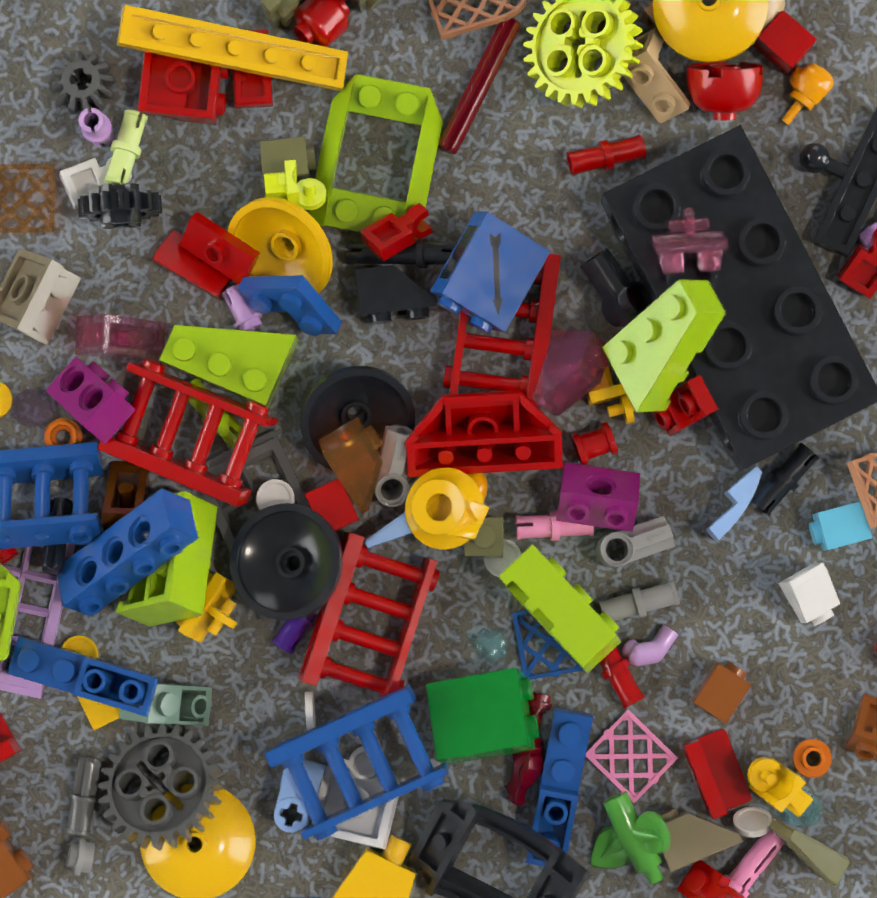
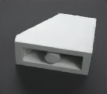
[778,563,840,626]

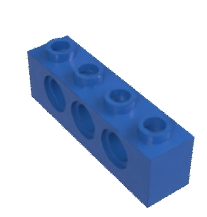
[57,489,198,616]

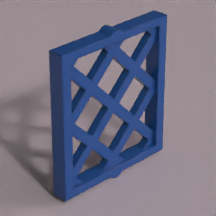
[512,610,583,680]

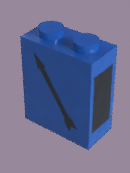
[430,211,550,334]

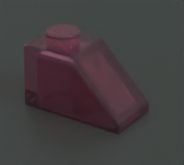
[75,314,166,361]
[532,330,609,416]

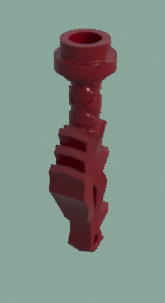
[504,692,552,806]

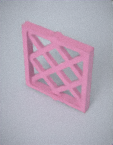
[586,709,678,803]

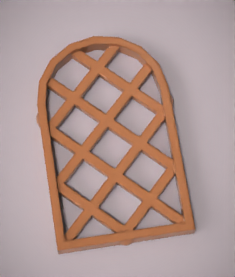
[428,0,527,40]

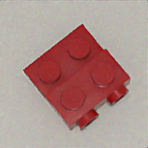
[138,52,230,125]

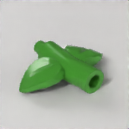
[590,791,671,885]

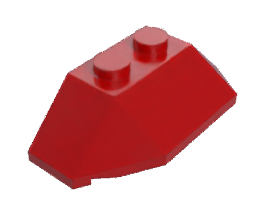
[406,390,563,477]

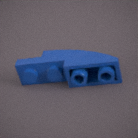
[7,637,159,716]
[526,707,593,866]

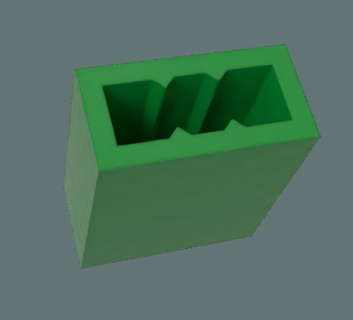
[426,668,539,765]

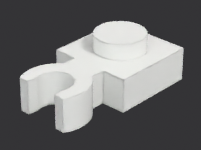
[59,157,132,209]

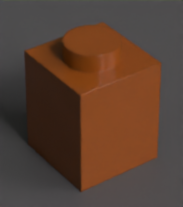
[690,661,752,724]

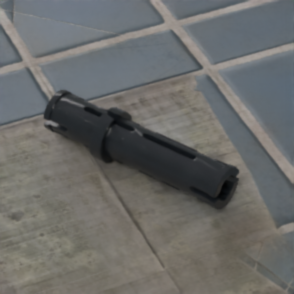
[346,238,458,268]

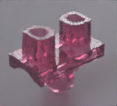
[652,208,728,274]

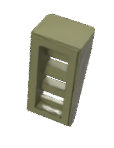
[769,819,850,886]

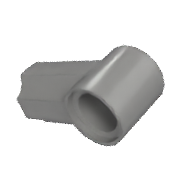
[371,424,413,507]
[595,515,675,568]

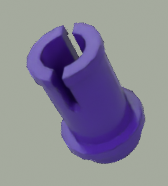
[272,613,317,654]

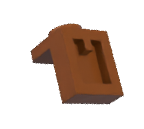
[845,694,877,761]

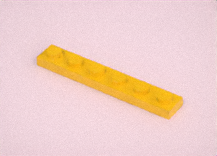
[117,5,348,91]

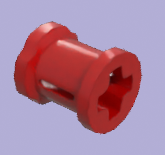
[570,421,618,465]

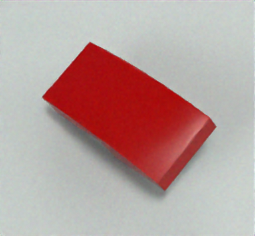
[654,375,718,436]

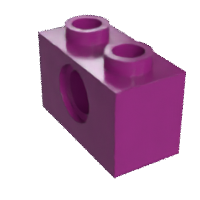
[556,462,640,532]

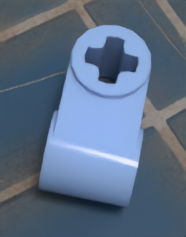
[274,759,327,833]

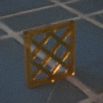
[0,163,55,234]

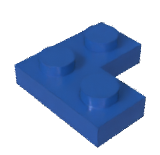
[238,275,342,336]

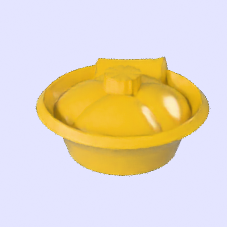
[405,468,489,550]

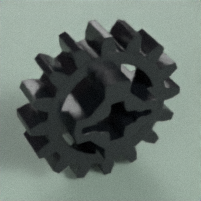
[77,183,162,229]

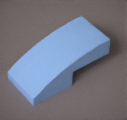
[705,466,762,541]

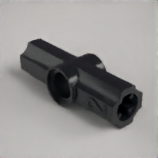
[580,248,652,328]

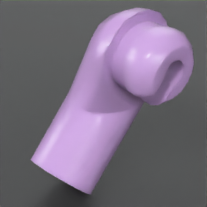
[622,624,679,666]

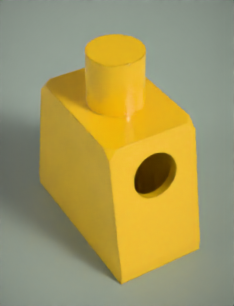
[333,834,416,898]

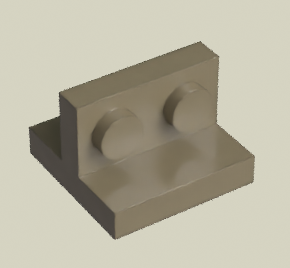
[0,248,81,345]

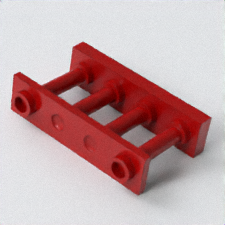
[443,253,561,409]
[98,358,279,506]
[297,532,440,698]

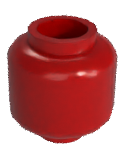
[293,0,350,47]

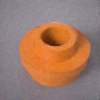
[44,418,83,446]
[792,739,832,778]

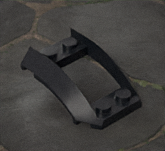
[409,799,592,898]

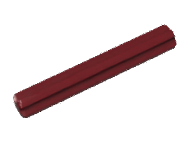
[439,18,520,155]

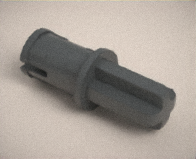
[66,756,101,836]

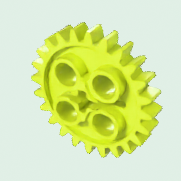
[523,0,643,108]

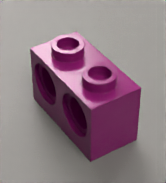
[45,356,136,444]

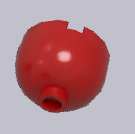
[687,61,763,121]

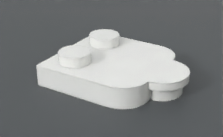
[311,746,399,850]

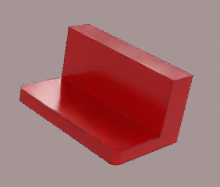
[681,729,752,819]

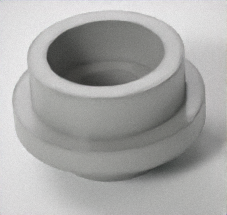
[66,837,95,876]

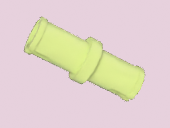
[104,109,148,185]

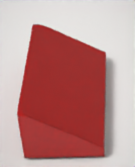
[152,229,231,300]

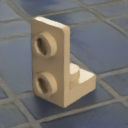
[623,28,690,123]

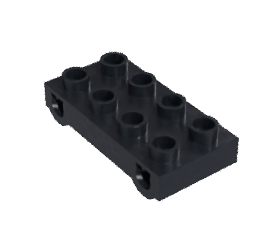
[600,125,877,472]

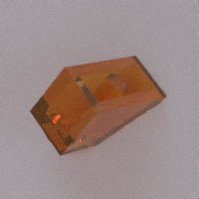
[319,417,383,514]

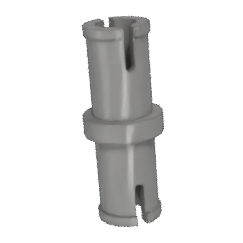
[599,581,680,621]

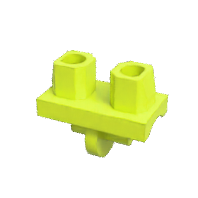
[264,160,326,210]

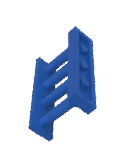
[0,442,104,549]
[265,684,449,841]

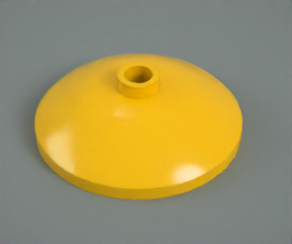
[653,0,768,63]
[227,197,333,294]
[140,783,256,898]

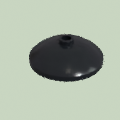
[300,366,416,475]
[230,503,343,620]

